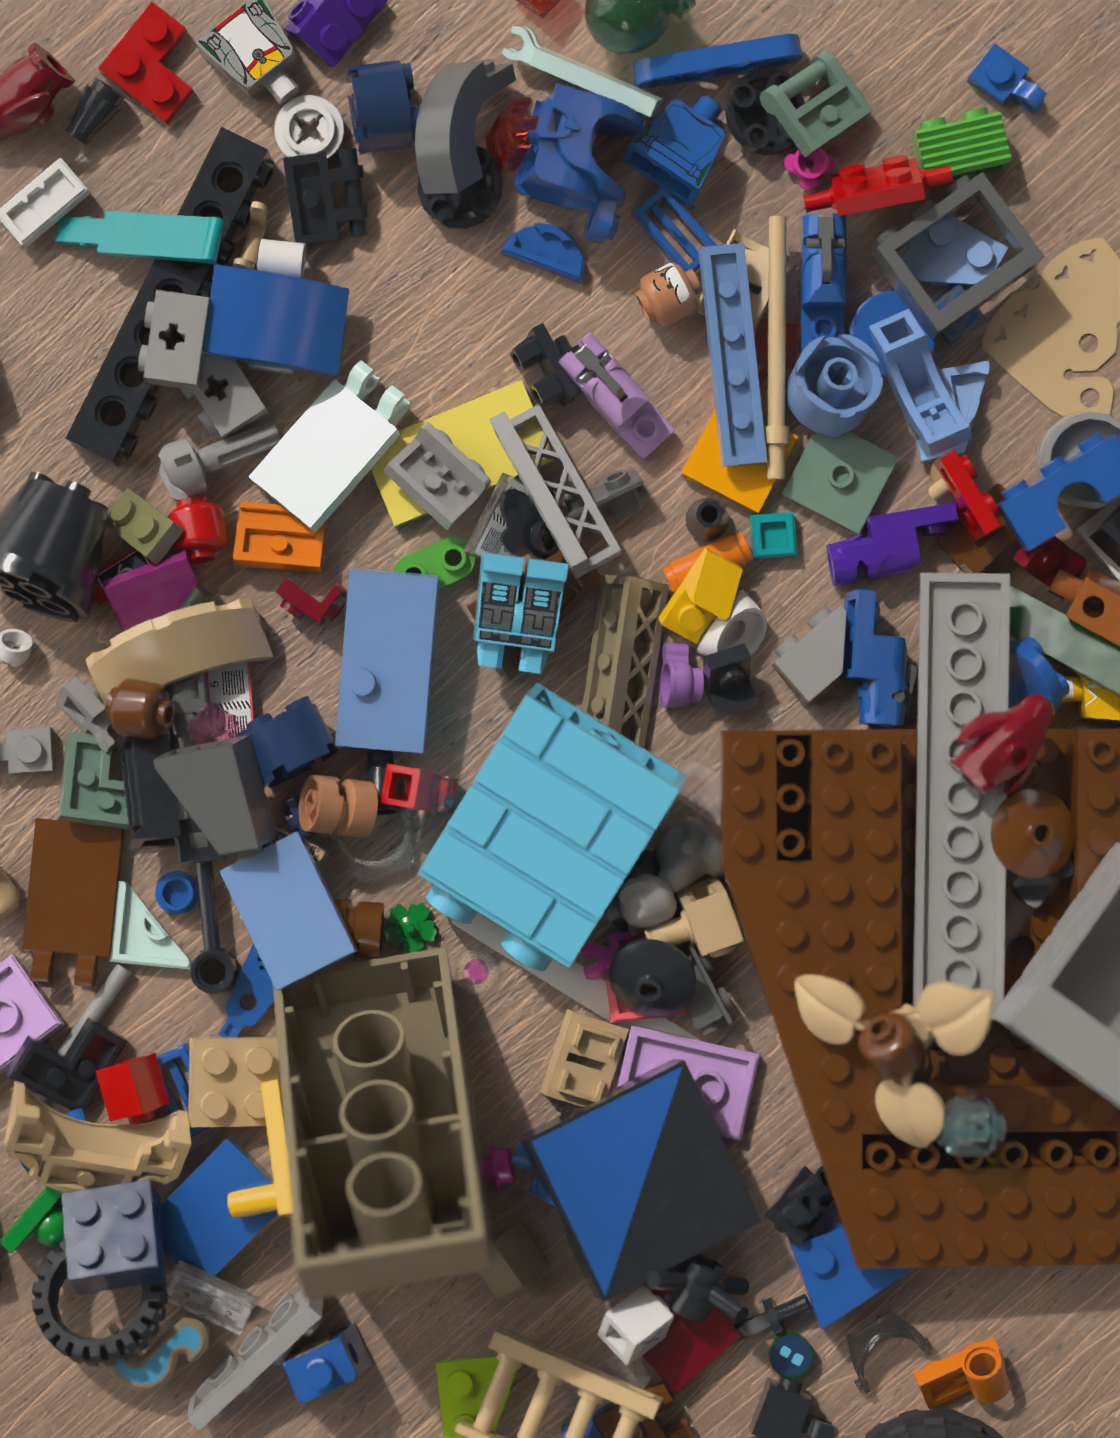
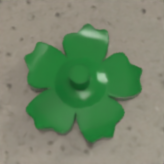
[384,903,438,954]

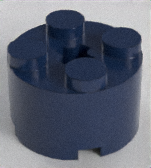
[346,60,419,155]
[236,696,339,789]

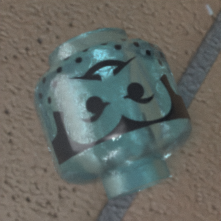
[936,1098,1006,1157]

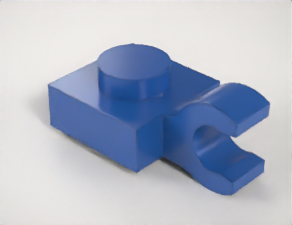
[967,43,1047,114]

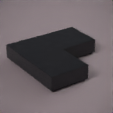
[5,1017,128,1111]

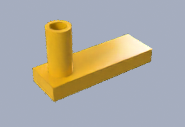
[228,1080,292,1219]

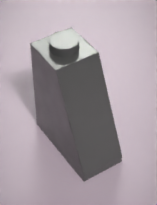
[153,735,277,858]

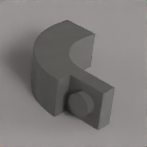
[415,59,516,194]

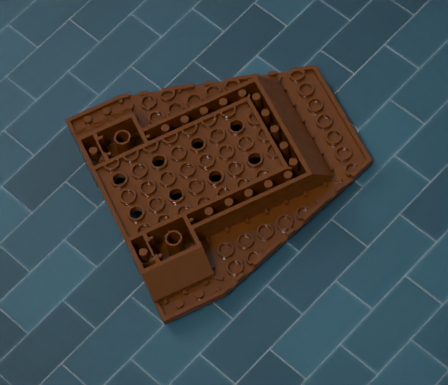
[720,728,1120,1269]

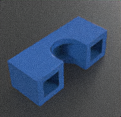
[997,432,1120,551]

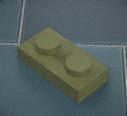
[106,488,184,565]

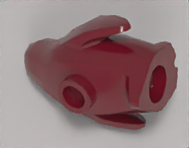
[0,42,76,140]
[949,694,1055,796]

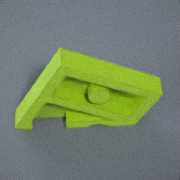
[436,1354,518,1438]

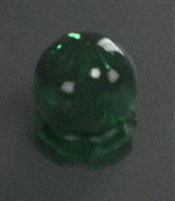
[584,0,696,55]

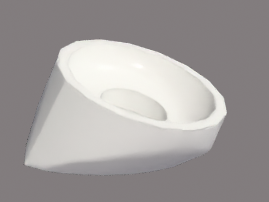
[697,590,767,656]

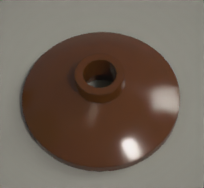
[990,789,1075,878]

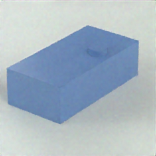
[335,568,440,753]

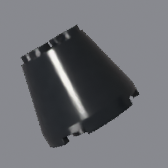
[0,472,109,623]

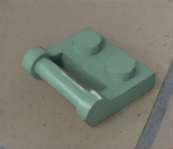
[760,51,873,158]

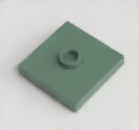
[781,431,899,535]

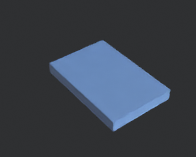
[220,831,358,991]

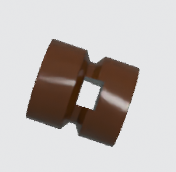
[333,899,384,959]

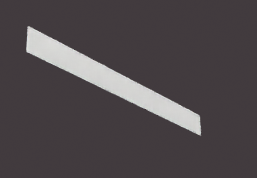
[452,912,702,1041]

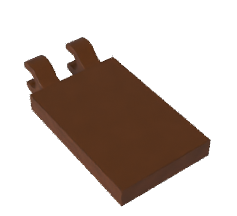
[22,818,125,987]

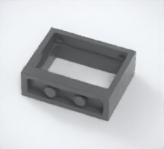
[871,172,1045,341]

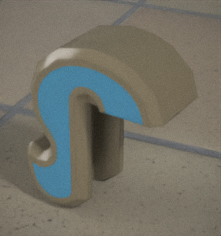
[102,1313,212,1392]

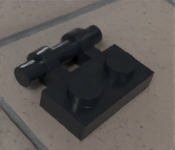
[283,148,370,244]

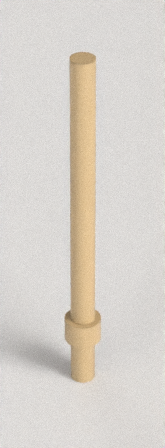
[764,216,789,480]

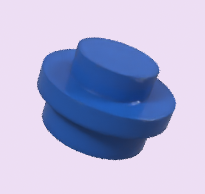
[155,871,199,915]

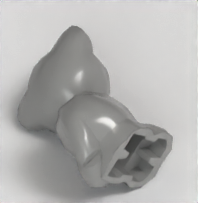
[618,816,724,937]

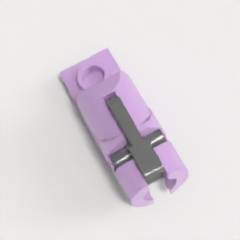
[558,332,675,460]

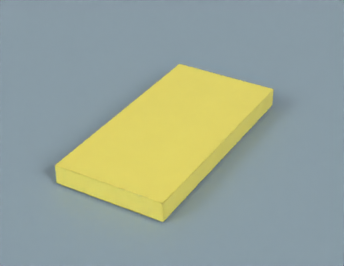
[371,380,555,528]

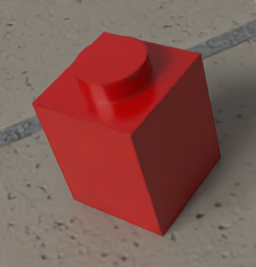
[95,1053,170,1125]

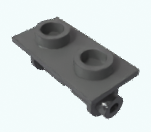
[559,468,650,539]
[684,943,734,1036]

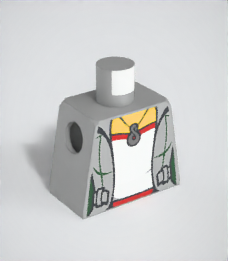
[195,0,299,104]

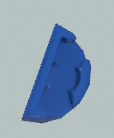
[501,223,584,284]

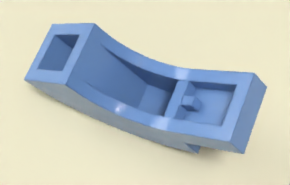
[869,309,972,456]

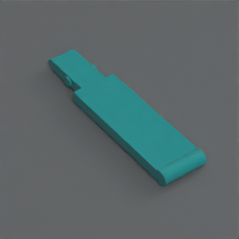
[55,211,225,264]

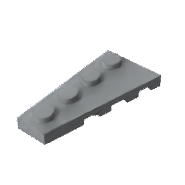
[187,1288,323,1431]

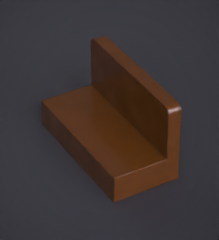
[937,484,1016,573]

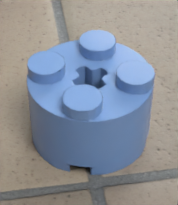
[785,334,883,438]

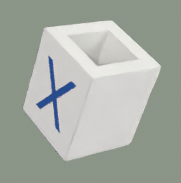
[597,1285,674,1366]

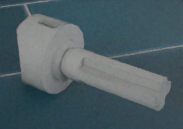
[158,421,280,500]

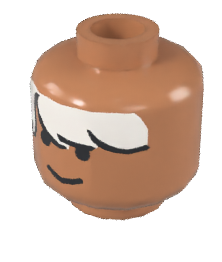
[635,262,703,327]

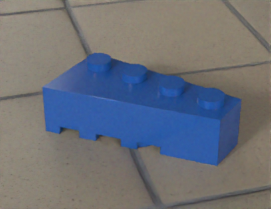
[788,1221,914,1330]

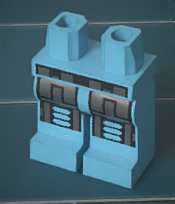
[473,552,569,674]

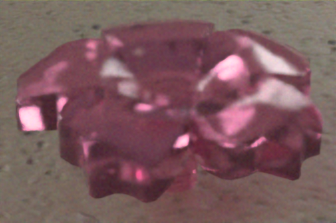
[187,703,238,745]

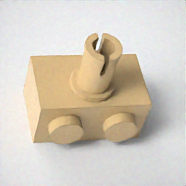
[643,876,744,957]

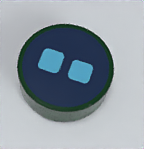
[768,1332,813,1378]

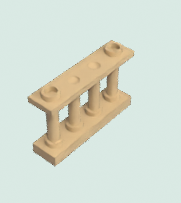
[454,1328,664,1438]

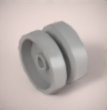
[1035,412,1120,509]

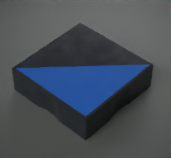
[518,1059,761,1302]

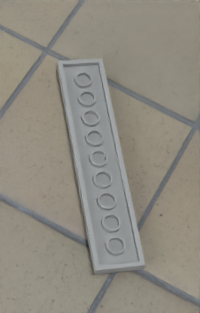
[913,573,1010,1020]

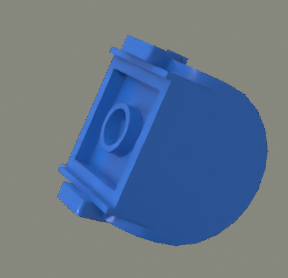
[512,83,645,244]

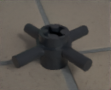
[647,1254,749,1323]

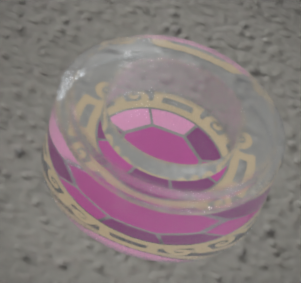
[454,950,498,994]

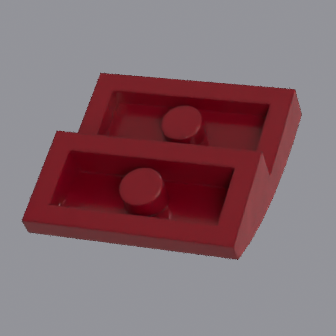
[642,1289,743,1394]

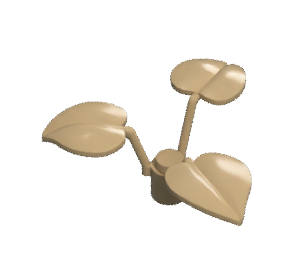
[795,975,994,1148]

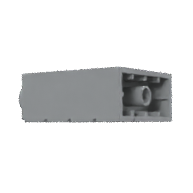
[991,842,1120,1110]

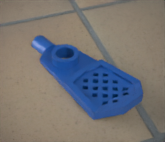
[218,943,274,1037]

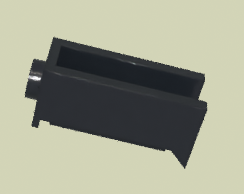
[118,734,181,851]

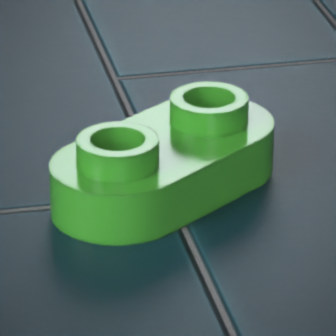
[393,537,476,590]

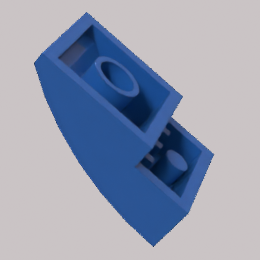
[203,265,350,376]
[161,1135,278,1277]

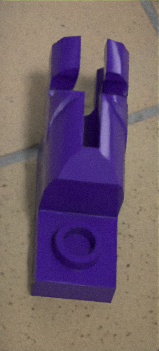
[826,502,958,586]

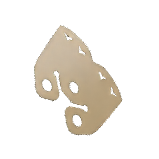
[982,238,1120,417]

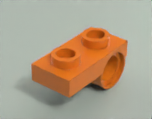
[913,1336,1010,1409]

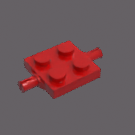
[803,155,953,217]

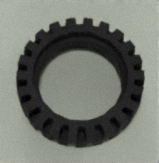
[32,1240,168,1366]

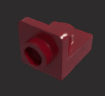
[1012,535,1088,587]

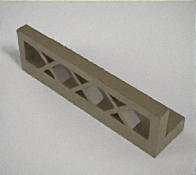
[582,575,669,748]

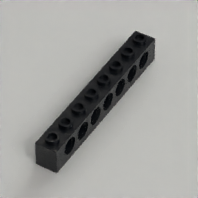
[65,127,274,467]

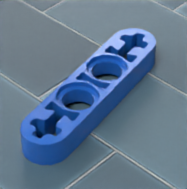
[633,34,803,88]

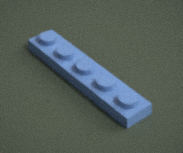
[698,243,767,467]

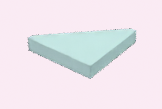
[110,881,193,969]

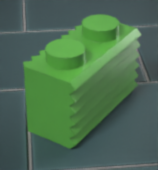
[911,108,1012,189]

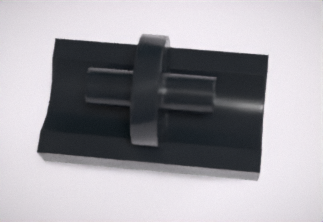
[510,323,581,408]
[765,1165,834,1246]

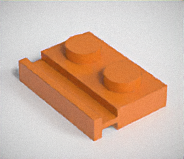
[233,501,327,573]

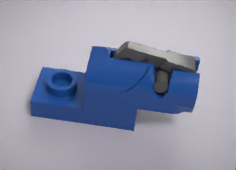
[799,213,847,354]
[839,589,917,727]

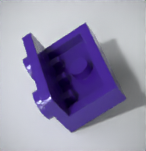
[284,0,388,68]

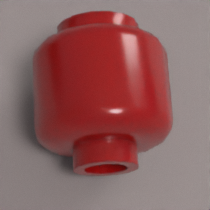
[167,496,228,564]

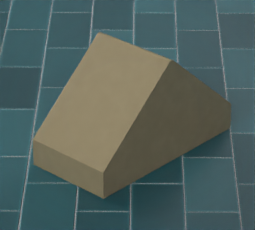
[273,947,492,1300]

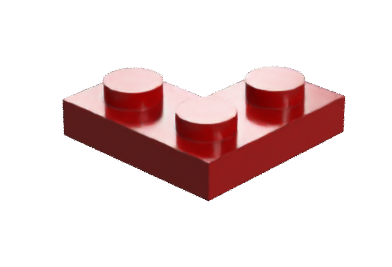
[98,2,194,125]
[934,449,1001,542]

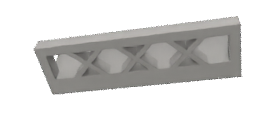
[489,404,622,579]

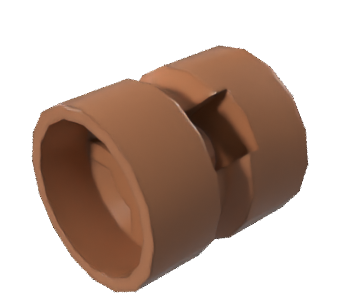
[298,774,378,838]

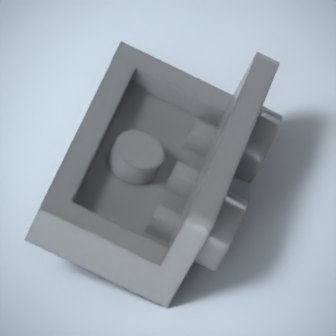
[383,422,491,531]

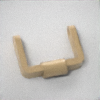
[233,201,267,270]

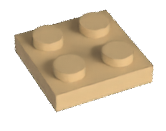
[188,1037,279,1127]

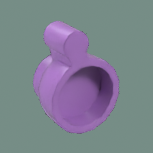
[660,642,704,708]

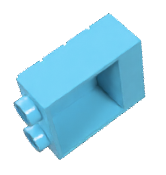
[417,683,687,971]

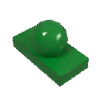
[0,1186,65,1254]

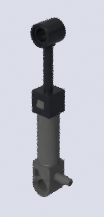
[165,672,239,994]

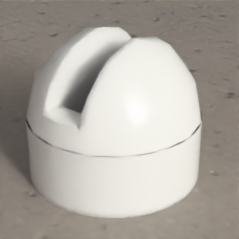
[0,629,33,667]

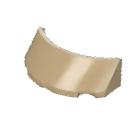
[85,599,274,706]
[5,1081,191,1193]

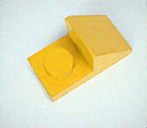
[658,547,743,644]

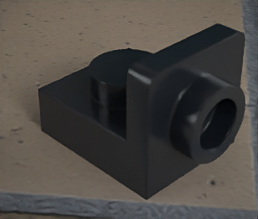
[703,643,758,718]

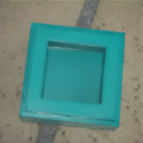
[750,512,797,560]

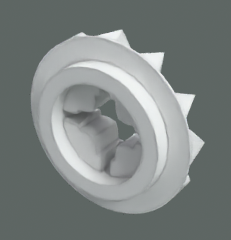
[274,95,344,159]

